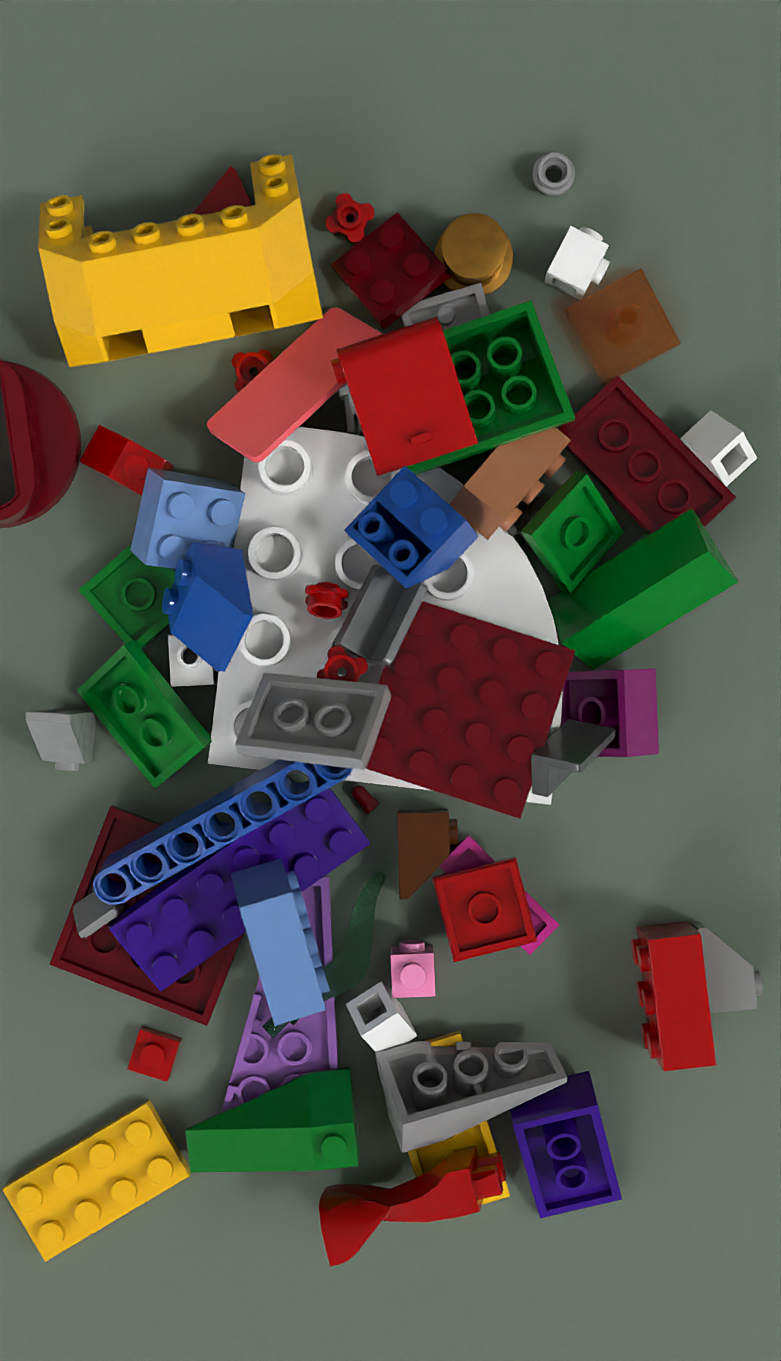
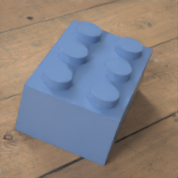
[231,858,330,1026]

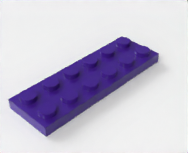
[108,787,371,992]

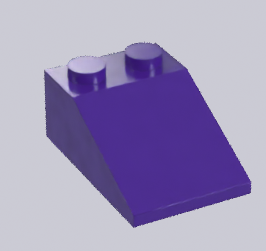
[510,1071,622,1218]

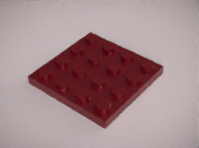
[366,601,575,819]
[49,805,244,1026]

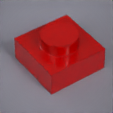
[127,1026,182,1082]

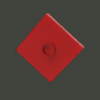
[432,856,537,962]

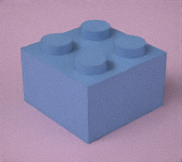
[130,467,246,569]

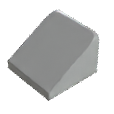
[73,891,125,938]

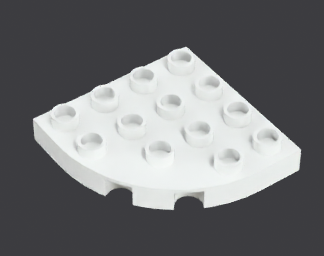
[208,427,563,805]

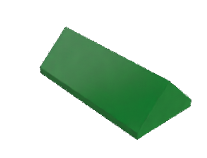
[548,508,739,670]

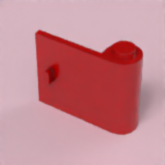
[331,316,478,476]

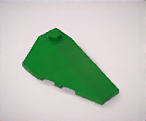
[185,1067,360,1173]

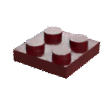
[331,212,450,330]

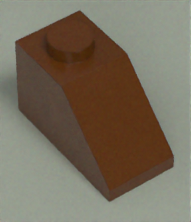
[397,809,458,899]

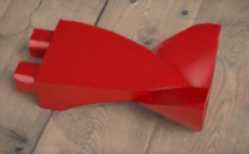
[319,1145,507,1266]

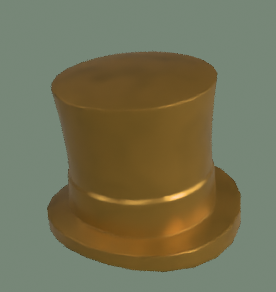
[434,213,513,296]

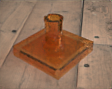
[565,268,681,385]

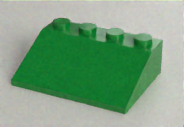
[407,300,575,475]

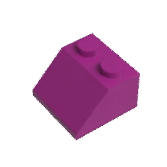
[560,669,659,757]

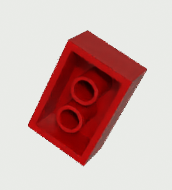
[631,921,716,1071]

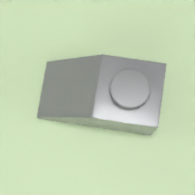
[691,921,763,1013]

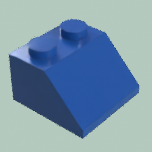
[162,542,254,672]

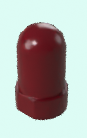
[351,785,380,815]

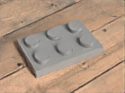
[235,673,391,770]

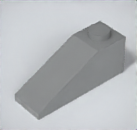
[26,709,96,771]

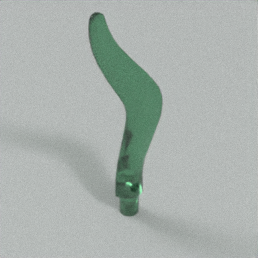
[262,872,386,1038]

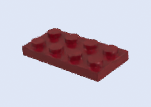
[558,375,736,535]

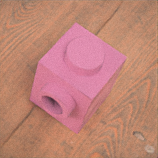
[391,940,436,998]

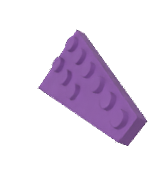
[221,875,339,1112]

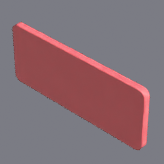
[207,307,383,463]

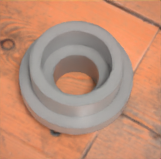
[532,152,575,196]

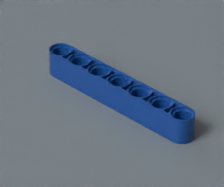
[93,759,353,905]

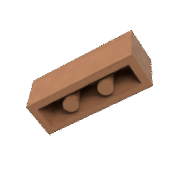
[449,427,571,540]

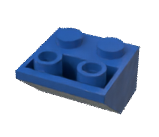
[344,466,478,589]

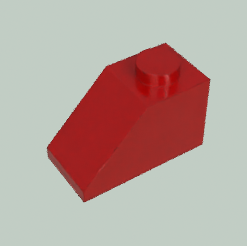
[79,425,174,496]

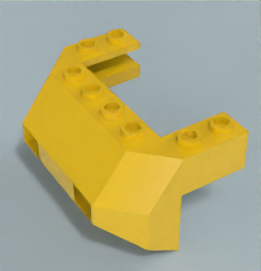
[38,154,323,367]

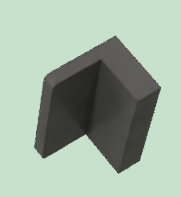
[334,565,428,666]
[532,719,615,797]

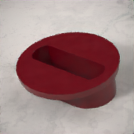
[0,360,81,528]

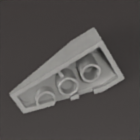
[375,1041,567,1153]

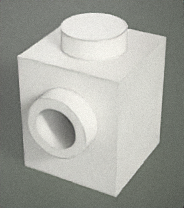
[544,226,610,301]
[680,410,757,487]
[168,635,218,687]
[346,981,417,1052]

